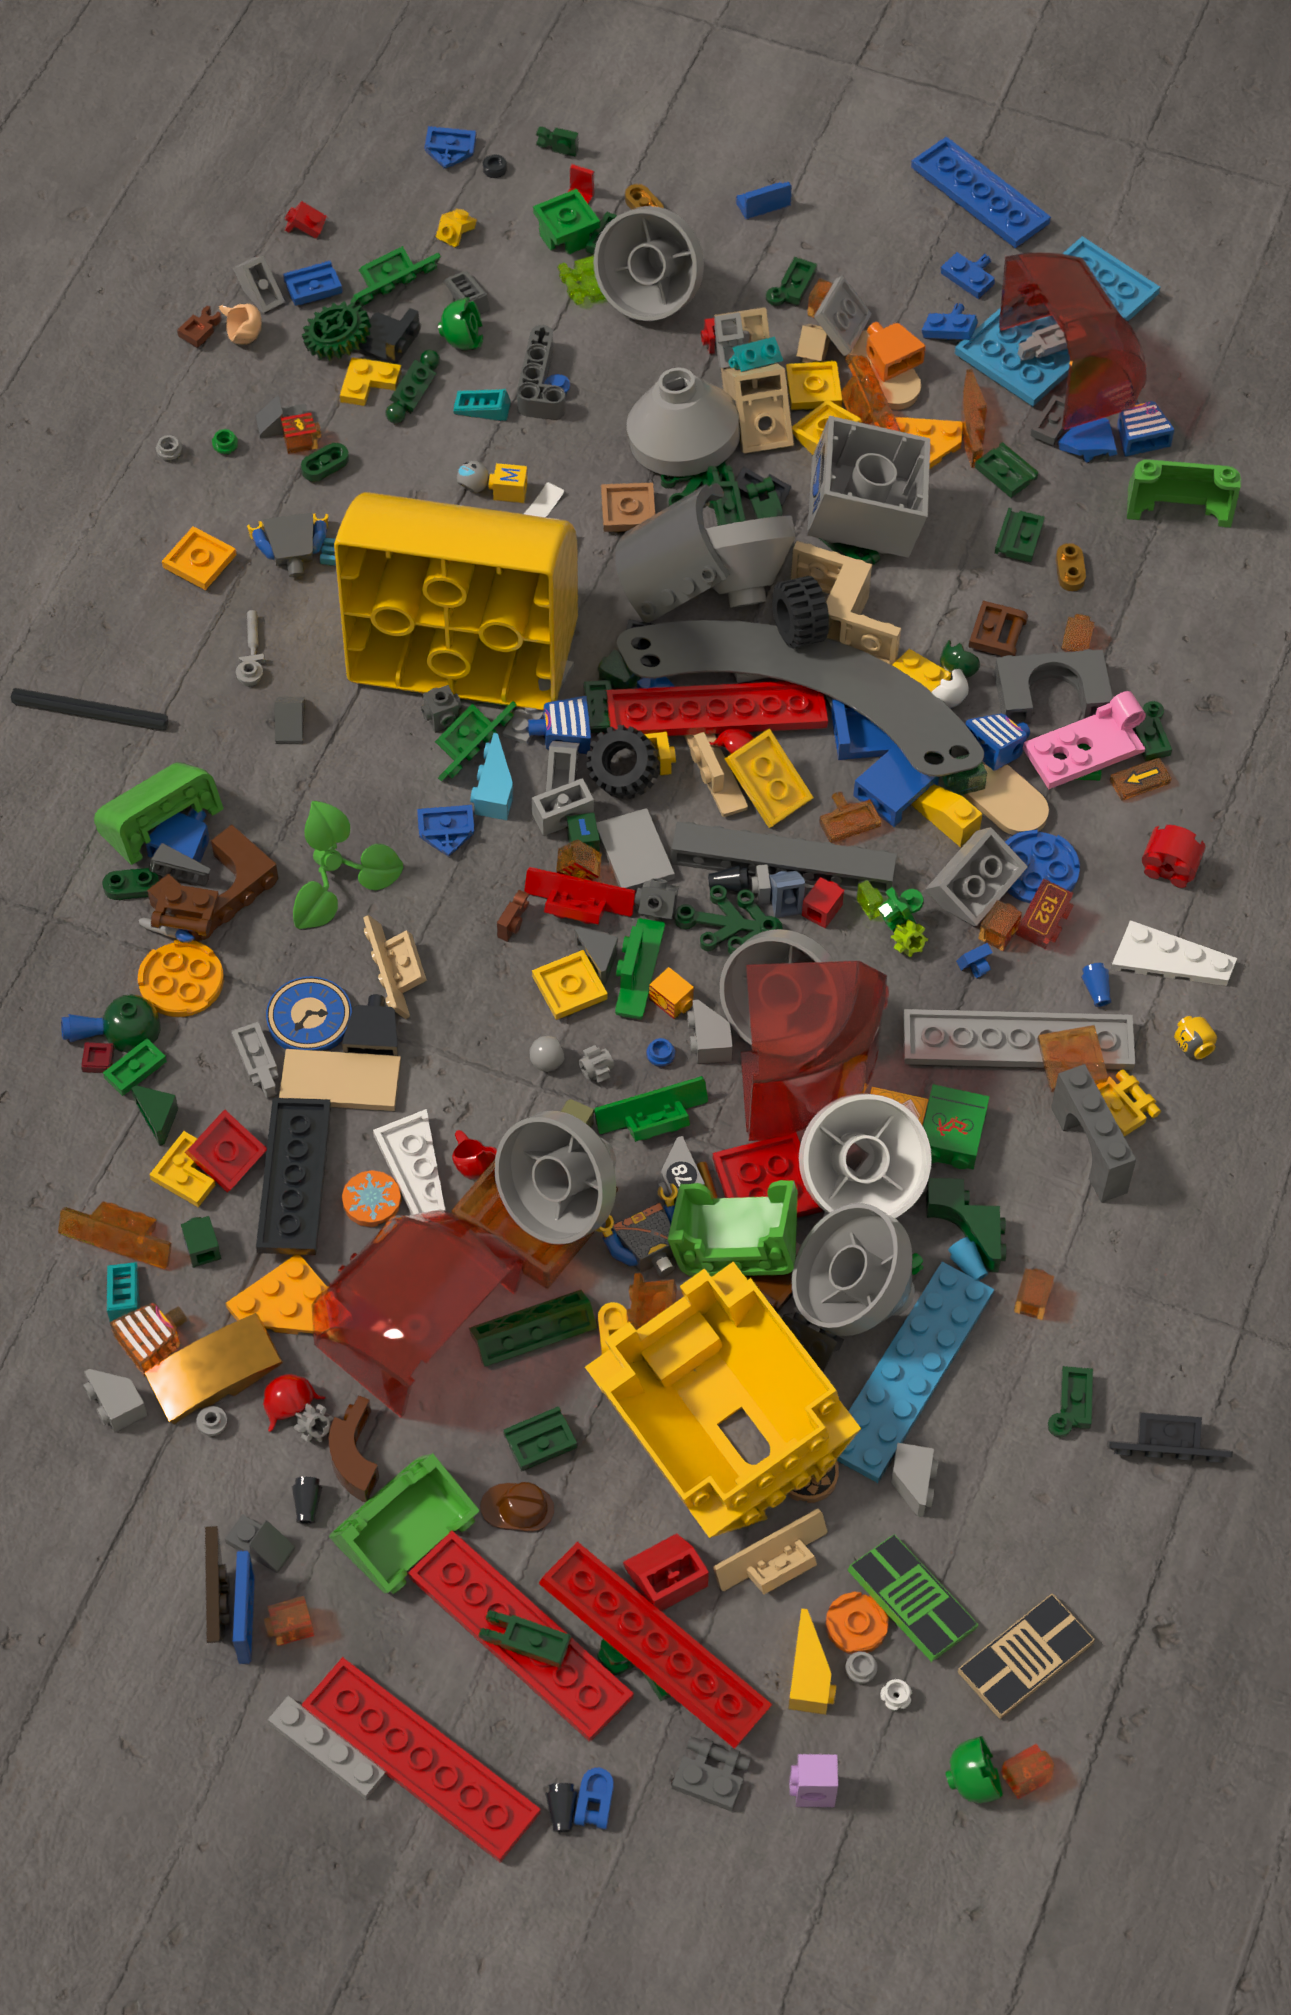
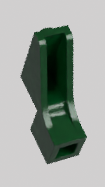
[926,1178,1006,1272]

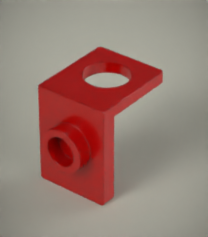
[568,164,594,205]

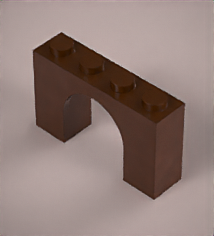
[148,825,279,942]

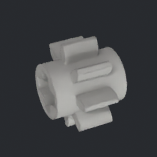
[579,1045,614,1083]
[294,1403,334,1442]

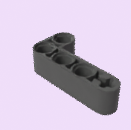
[517,325,565,420]

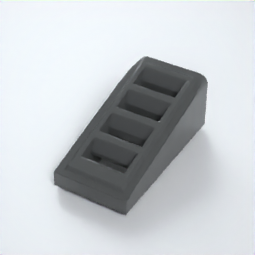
[444,271,490,314]
[149,843,211,886]

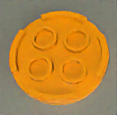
[138,940,224,1017]

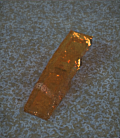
[961,369,987,468]

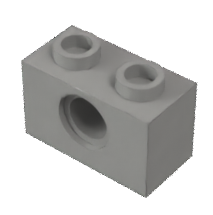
[532,778,594,836]

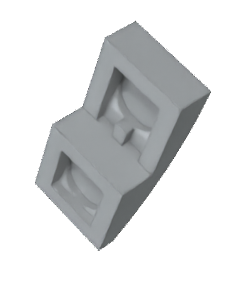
[714,312,744,368]

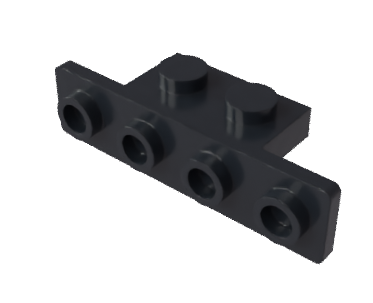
[1107,1412,1233,1463]

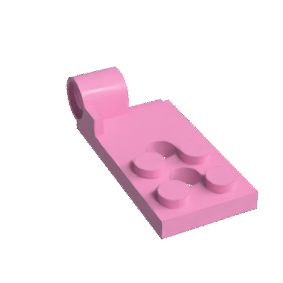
[1023,691,1146,789]

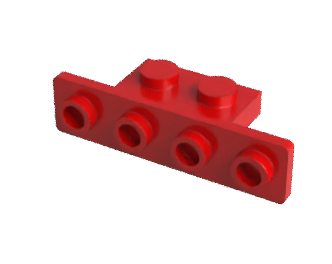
[524,867,636,924]

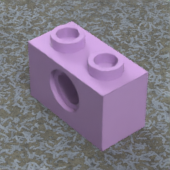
[789,1754,838,1807]

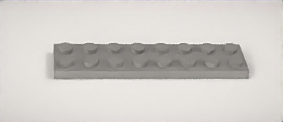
[903,1009,1135,1070]

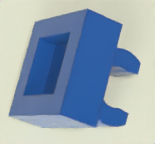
[956,943,993,979]

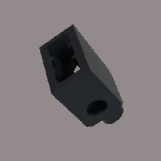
[342,994,399,1056]

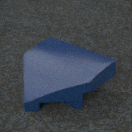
[425,126,477,168]
[1058,412,1117,463]
[417,805,474,857]

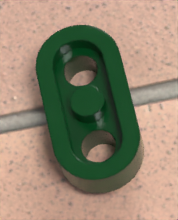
[301,443,349,481]
[102,868,159,900]

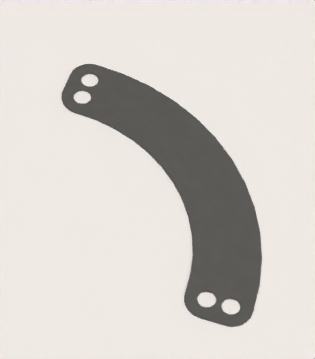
[617,620,984,776]

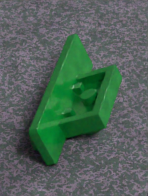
[350,246,441,306]
[435,701,517,782]
[615,918,665,1019]
[594,1076,708,1142]

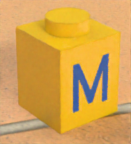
[489,463,528,503]

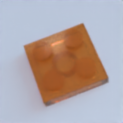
[1037,1025,1108,1092]

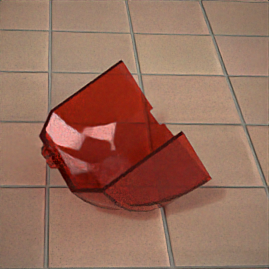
[999,252,1147,430]
[741,961,889,1141]
[311,1209,527,1418]

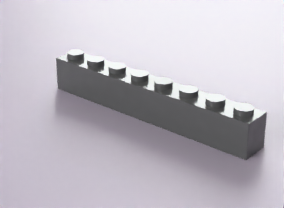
[671,822,897,896]

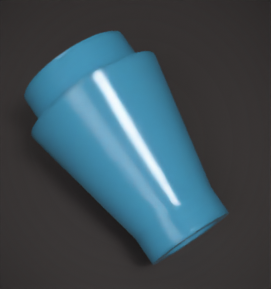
[948,1237,988,1281]

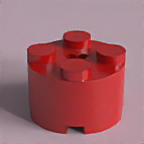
[1142,825,1206,888]

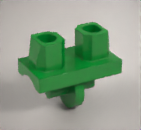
[877,887,924,933]

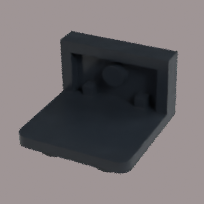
[354,308,421,364]
[782,1311,844,1373]

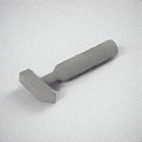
[238,610,265,664]

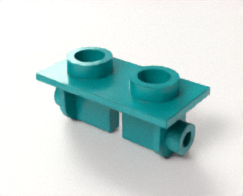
[729,337,784,372]

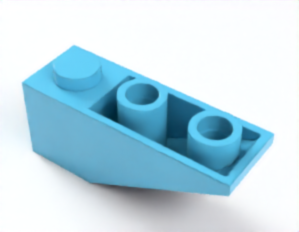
[470,733,513,820]

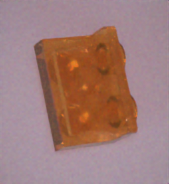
[626,1273,677,1330]

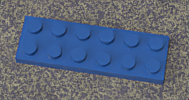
[911,136,1051,248]

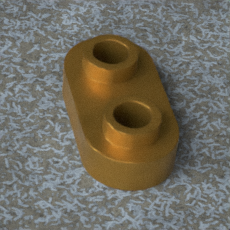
[625,184,664,210]
[1056,543,1086,592]

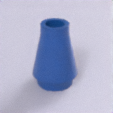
[1081,963,1111,1007]
[61,1014,103,1042]

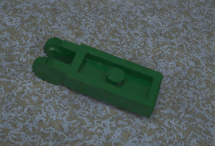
[707,466,746,526]
[478,1610,572,1668]

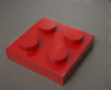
[184,1110,267,1193]

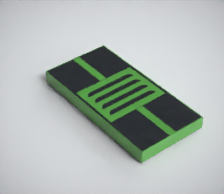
[848,1534,978,1662]

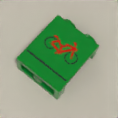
[923,1084,990,1170]

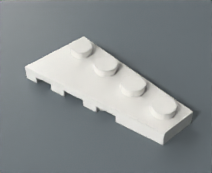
[1111,920,1237,986]
[373,1109,446,1230]

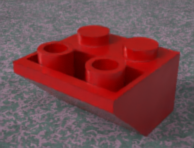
[623,1533,709,1611]

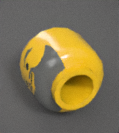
[1174,1016,1217,1059]

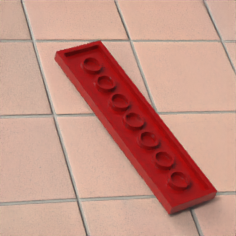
[606,681,828,736]
[408,1531,634,1742]
[538,1541,772,1749]
[301,1657,541,1863]

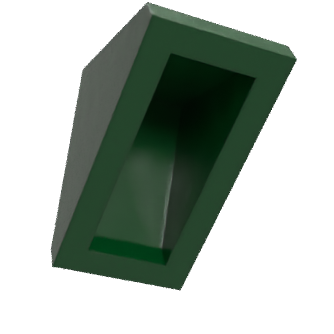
[131,1085,178,1146]

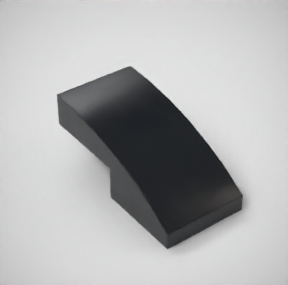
[735,466,792,507]

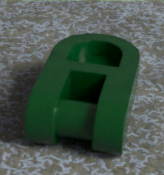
[746,476,783,519]

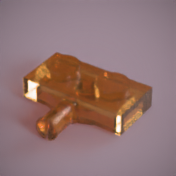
[819,791,881,843]

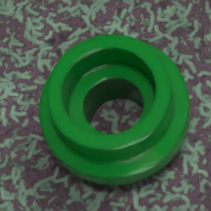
[212,429,238,454]

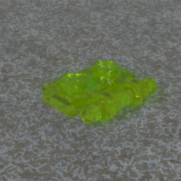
[558,256,606,305]

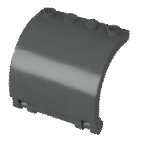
[615,483,730,623]

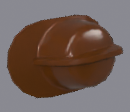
[480,1482,554,1531]

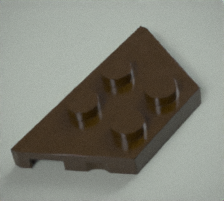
[205,1526,231,1643]

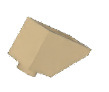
[797,324,831,363]

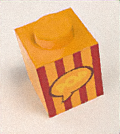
[649,967,694,1019]

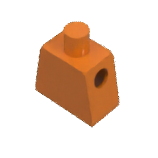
[866,322,925,382]

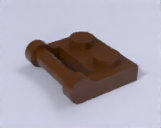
[968,600,1028,657]
[151,882,219,936]

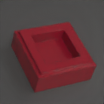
[81,1042,115,1073]

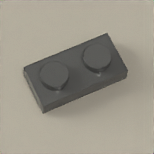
[1030,395,1077,446]

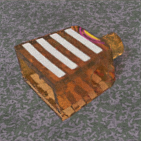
[110,1303,188,1377]

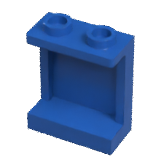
[831,700,896,760]
[853,745,939,827]

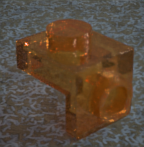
[1061,614,1095,652]

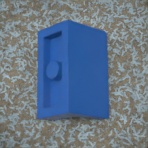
[736,182,792,219]

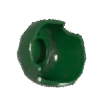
[940,640,980,678]

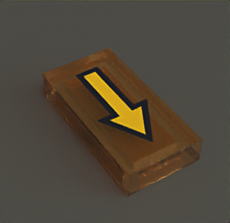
[1110,758,1172,801]

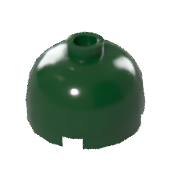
[103,994,161,1053]

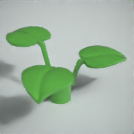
[293,801,403,929]

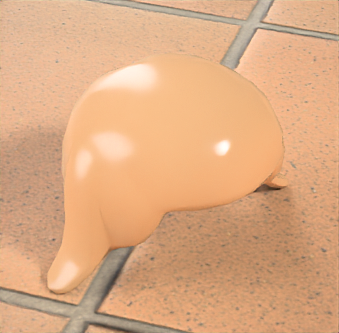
[219,304,262,345]

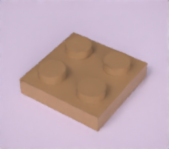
[601,483,655,532]

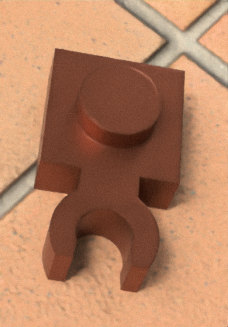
[177,306,222,348]
[497,890,529,942]

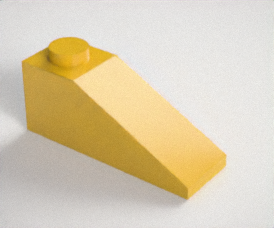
[911,784,983,847]
[788,1608,836,1715]

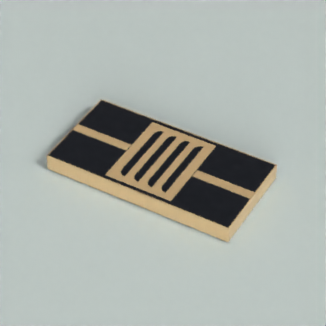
[958,1594,1095,1719]

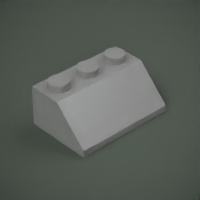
[925,827,1028,926]

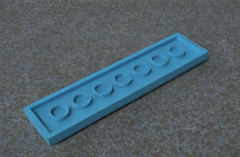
[836,1262,994,1483]

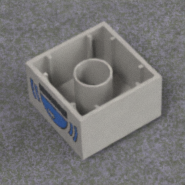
[807,416,930,558]

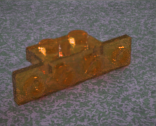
[841,354,900,431]
[58,1201,172,1269]

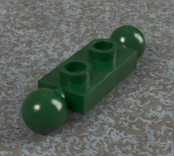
[385,350,440,424]

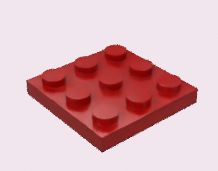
[712,1132,823,1218]

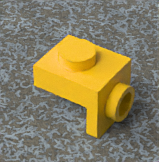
[436,209,477,247]
[644,732,676,775]

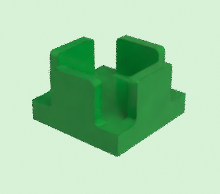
[533,189,600,254]

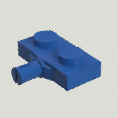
[941,252,995,299]
[921,303,978,340]

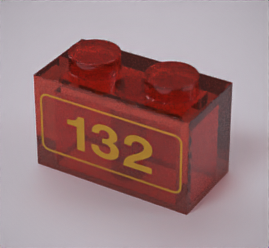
[1015,878,1074,949]

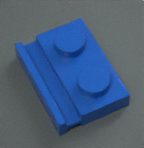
[283,261,343,306]

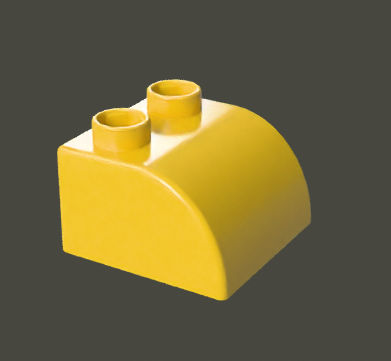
[334,492,578,711]

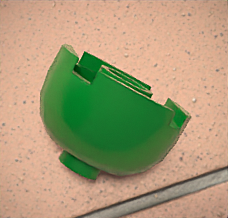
[438,297,483,350]
[946,1736,1003,1804]

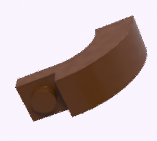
[329,1395,379,1502]

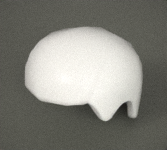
[932,669,969,708]

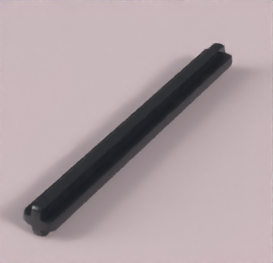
[11,688,169,730]

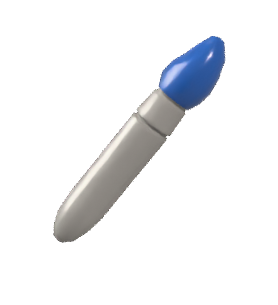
[139,918,194,943]

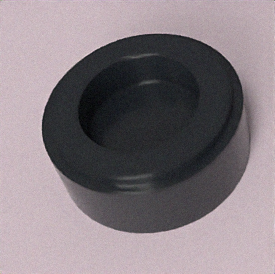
[482,154,507,178]

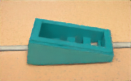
[453,389,511,420]
[107,1262,140,1325]

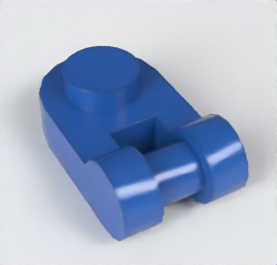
[574,1768,613,1830]

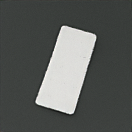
[524,483,564,517]

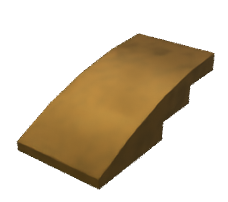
[144,1313,283,1424]

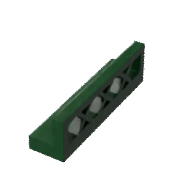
[469,1290,597,1367]

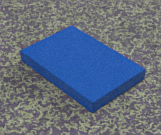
[233,1551,255,1664]

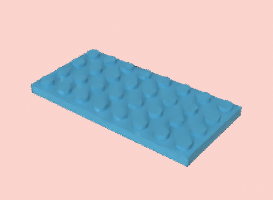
[955,236,1160,406]

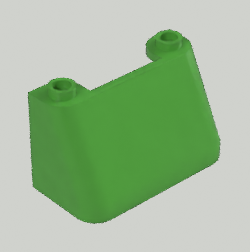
[1127,460,1241,528]
[94,762,224,865]
[668,1180,798,1276]
[329,1453,480,1594]

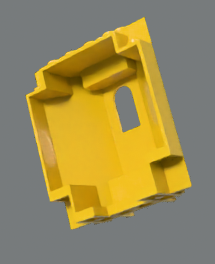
[585,1262,861,1538]

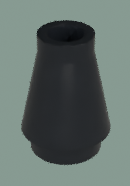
[708,865,750,892]
[292,1477,323,1524]
[545,1783,577,1832]

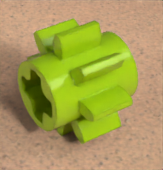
[891,920,928,957]

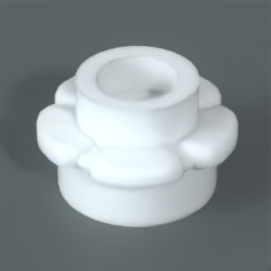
[880,1679,912,1710]

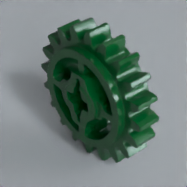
[302,301,372,361]

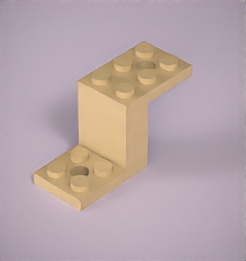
[714,307,794,453]
[791,541,901,665]

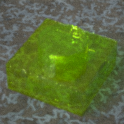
[856,880,883,920]

